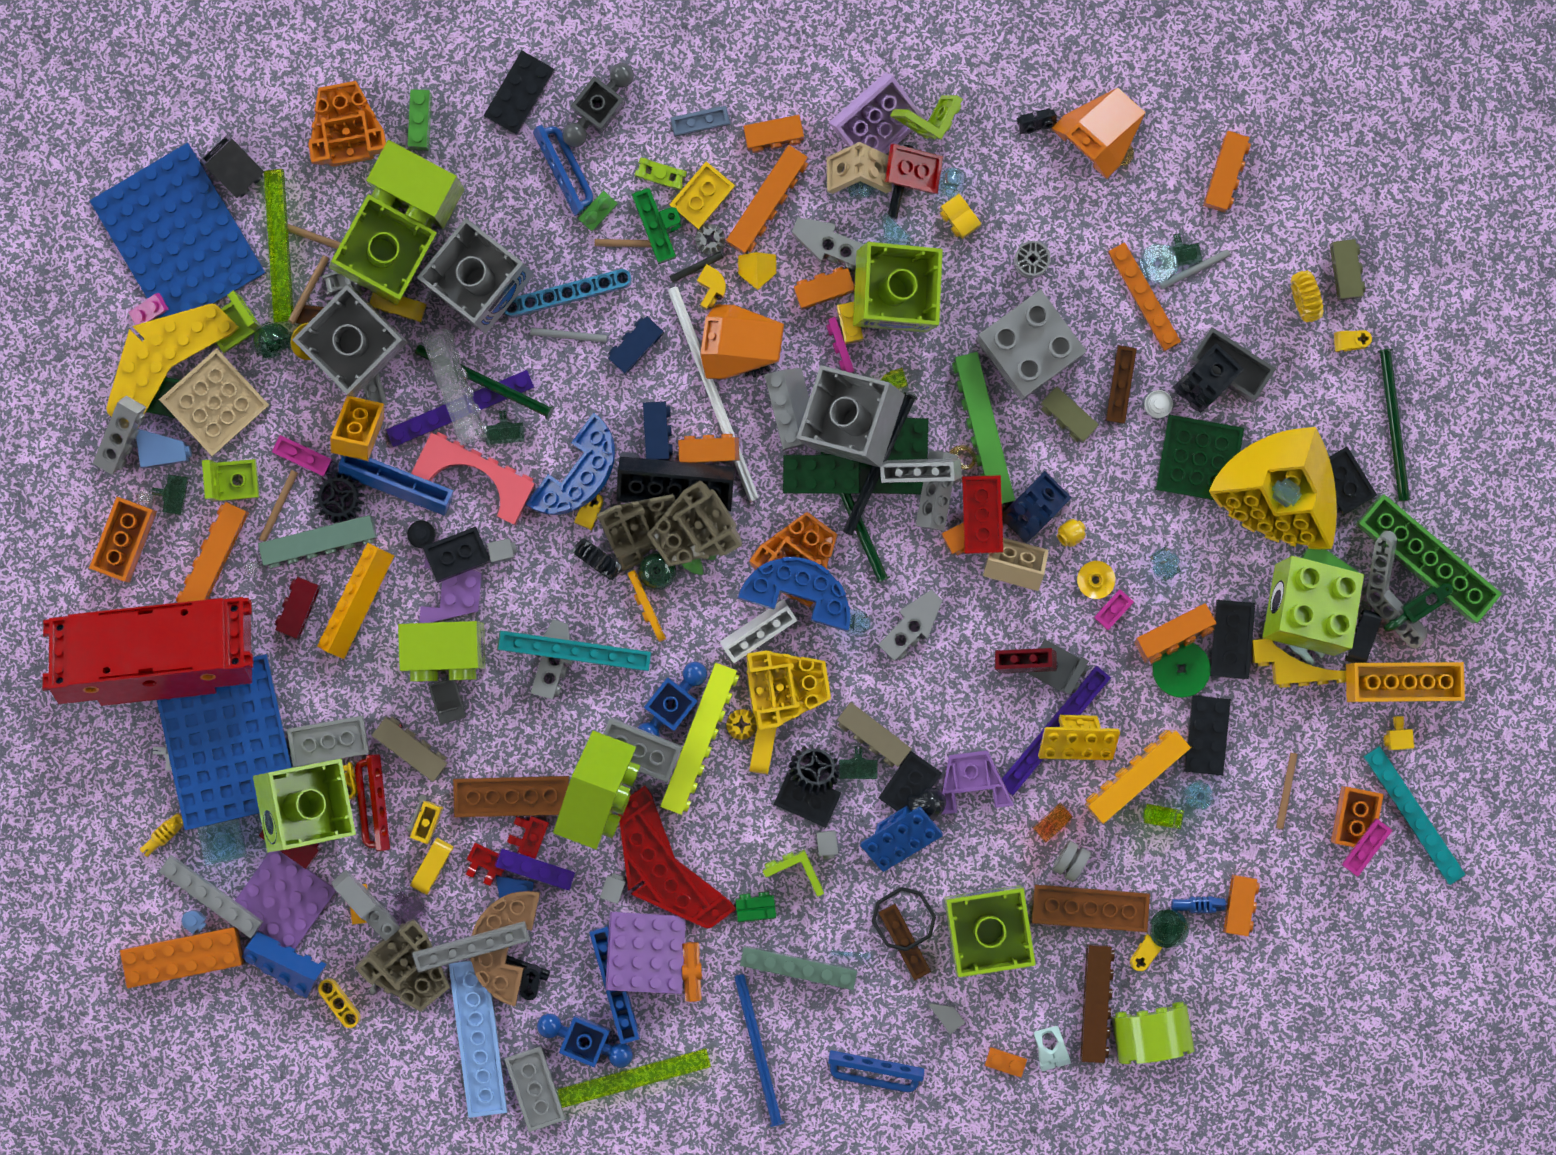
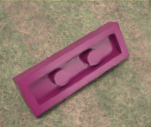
[826,317,854,373]
[272,435,332,477]
[1341,818,1393,877]

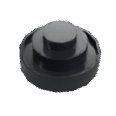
[407,520,436,549]

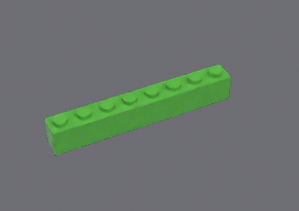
[952,352,1015,504]

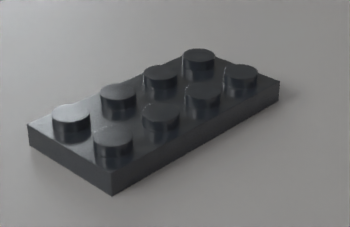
[483,50,555,135]
[1210,599,1255,679]
[1184,695,1231,776]

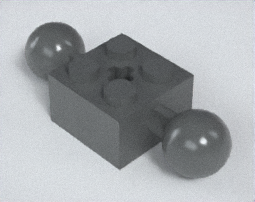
[562,63,634,147]

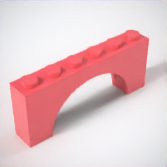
[411,432,536,526]

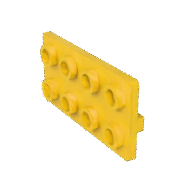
[1038,715,1120,760]

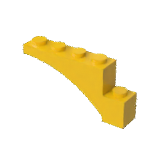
[1251,639,1346,688]

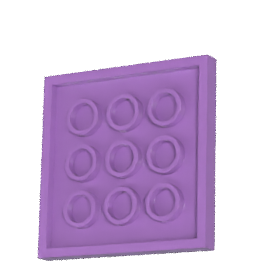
[235,851,336,949]
[606,912,686,994]

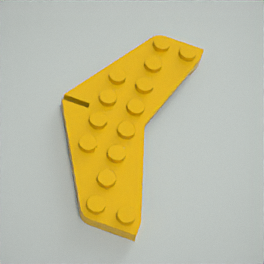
[106,304,240,429]

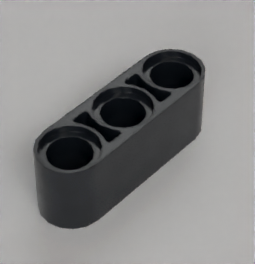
[1345,608,1382,663]

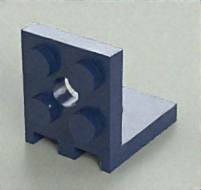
[1002,471,1072,543]

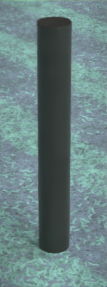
[669,251,724,283]

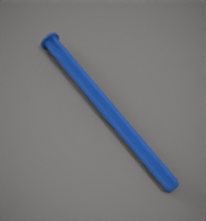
[735,974,785,1127]

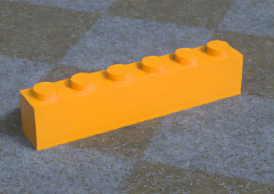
[317,543,395,659]

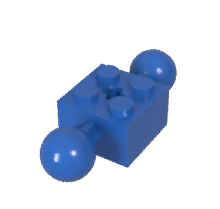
[637,662,707,737]
[537,1013,633,1068]

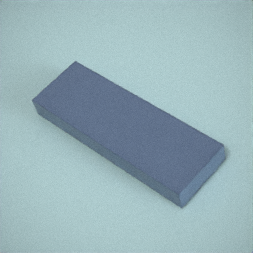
[670,105,730,137]

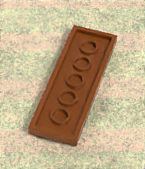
[453,776,569,817]
[1031,884,1150,932]

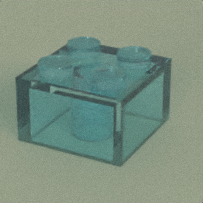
[197,818,247,866]

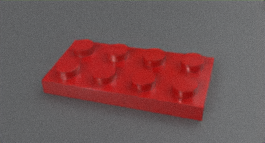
[962,475,1004,554]

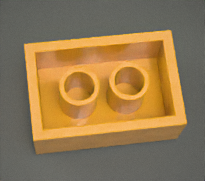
[330,395,384,461]

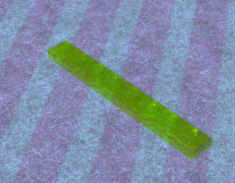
[264,169,294,323]
[557,1048,711,1108]

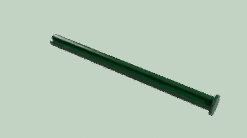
[415,345,554,420]
[1378,349,1410,501]
[821,452,890,584]

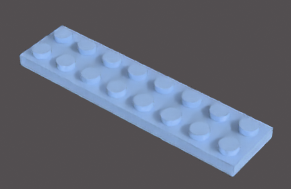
[449,960,508,1118]

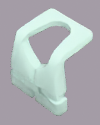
[1034,1026,1071,1071]

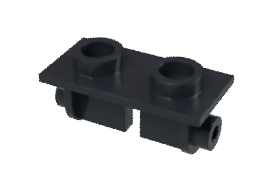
[1016,108,1057,134]

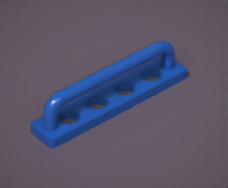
[533,125,593,216]
[828,1050,924,1093]

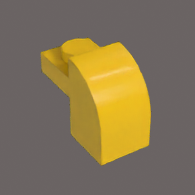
[697,264,726,310]

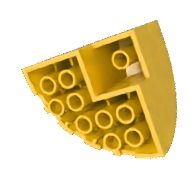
[1209,427,1337,549]

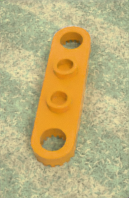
[628,570,666,642]

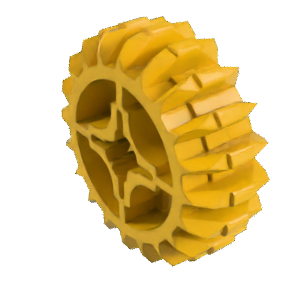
[1291,270,1324,323]

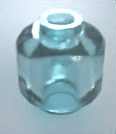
[939,167,965,197]
[1272,478,1302,507]
[845,609,870,635]

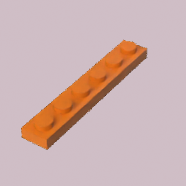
[1108,242,1181,351]

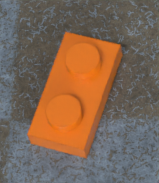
[984,1047,1027,1078]

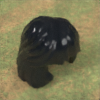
[907,788,946,821]

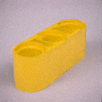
[370,293,427,323]
[749,727,777,775]
[410,837,454,895]
[318,978,361,1028]

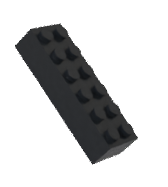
[616,456,735,511]

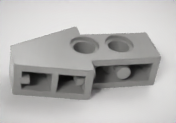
[792,217,864,271]
[878,590,943,661]
[531,619,573,700]
[331,870,400,941]

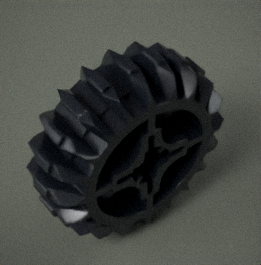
[313,472,365,523]
[573,538,622,580]
[788,744,840,796]

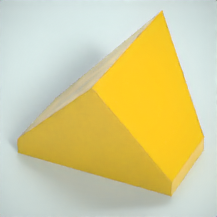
[738,252,776,290]

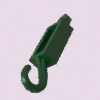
[1384,583,1453,632]

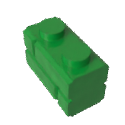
[735,891,776,923]

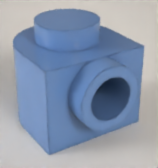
[182,910,207,934]

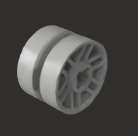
[1014,241,1050,279]
[1052,840,1091,882]

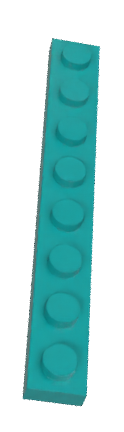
[497,630,651,671]
[1363,746,1466,885]

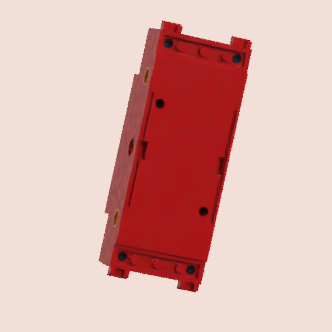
[42,597,253,706]

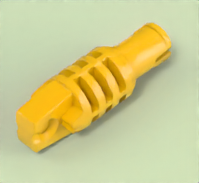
[139,812,184,857]

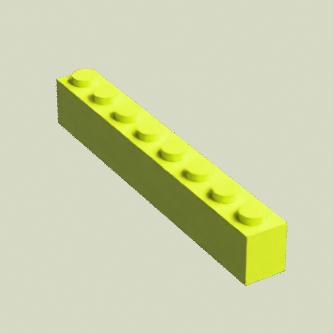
[660,663,739,815]

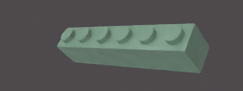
[258,515,377,569]
[740,945,857,990]

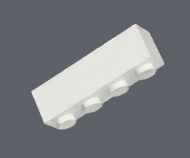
[720,599,798,663]

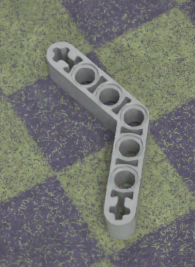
[1366,531,1428,648]

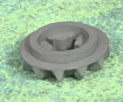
[695,224,726,255]

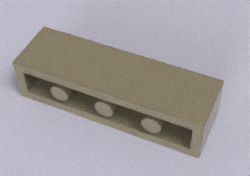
[837,702,912,767]
[371,716,448,782]

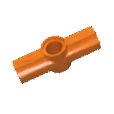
[682,942,702,1002]

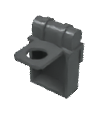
[428,679,466,725]

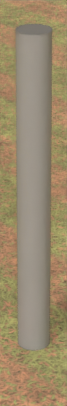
[1159,249,1231,290]
[530,328,607,343]

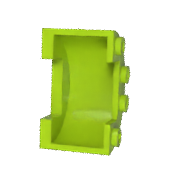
[1111,1002,1195,1064]

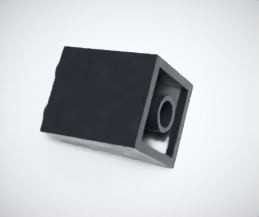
[200,134,264,198]

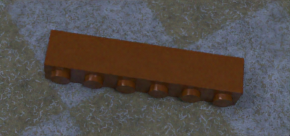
[1080,944,1115,1063]

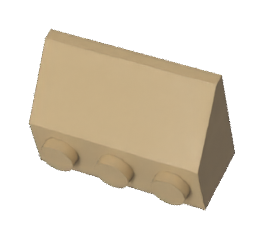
[983,538,1049,591]

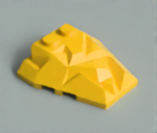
[746,651,831,730]

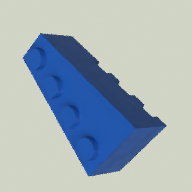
[242,932,327,999]

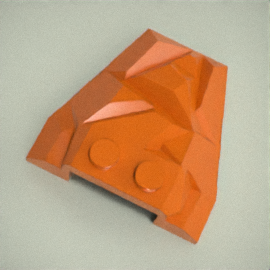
[308,81,386,167]
[748,512,838,607]

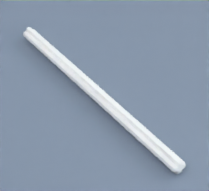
[668,287,758,502]

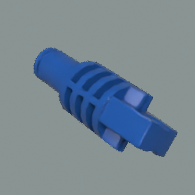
[1171,896,1226,914]

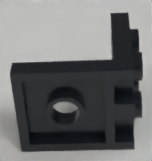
[1173,343,1244,413]

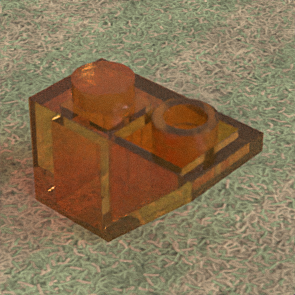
[1031,802,1073,843]

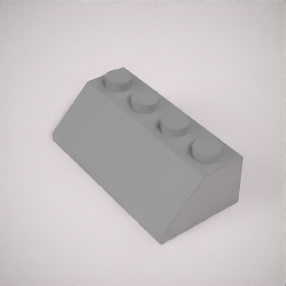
[764,368,809,451]

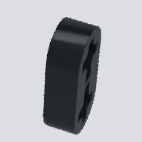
[520,964,542,1000]

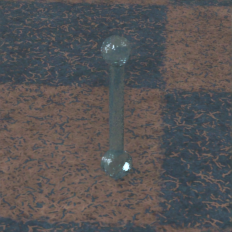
[831,950,871,960]

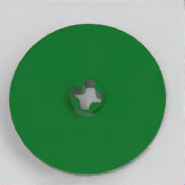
[1152,643,1211,698]

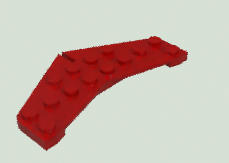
[618,785,736,928]

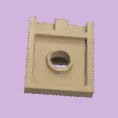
[827,142,892,194]

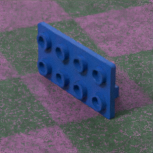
[860,806,943,872]

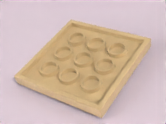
[159,348,269,457]

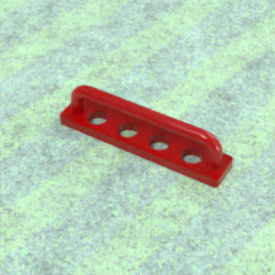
[355,754,390,851]

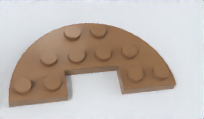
[470,891,541,1006]

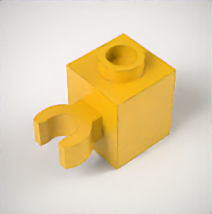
[1383,716,1414,750]

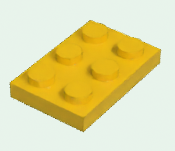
[669,161,735,230]

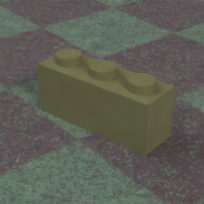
[1330,239,1366,301]
[1040,386,1099,443]

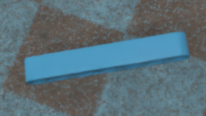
[505,269,632,318]

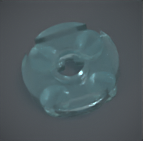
[1140,244,1178,282]

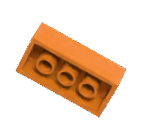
[89,496,157,583]
[1134,603,1216,664]

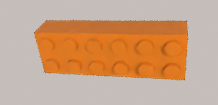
[120,927,245,988]

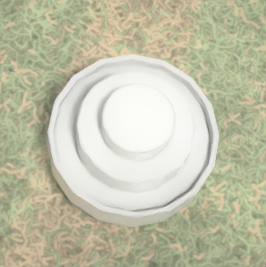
[1144,390,1173,419]

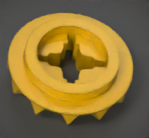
[726,709,757,740]

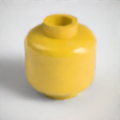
[1057,519,1086,547]

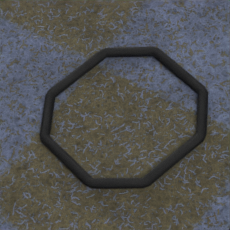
[872,887,936,951]

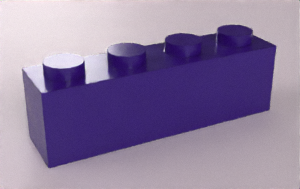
[495,848,575,891]

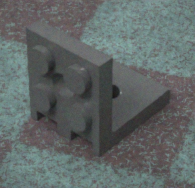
[1026,639,1090,695]

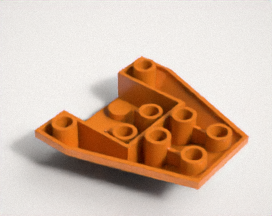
[1051,87,1146,179]
[700,304,784,379]

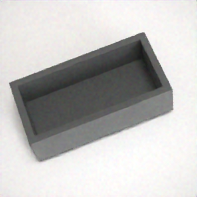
[1188,327,1276,403]

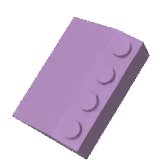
[828,72,925,154]

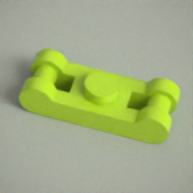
[634,157,687,190]

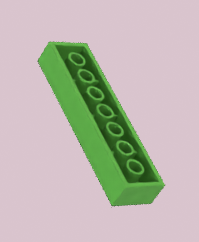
[1355,494,1502,624]

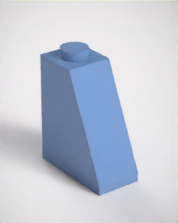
[136,429,192,469]

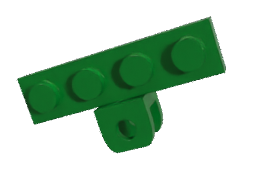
[632,188,681,265]

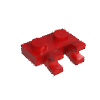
[507,816,549,859]
[465,843,504,886]

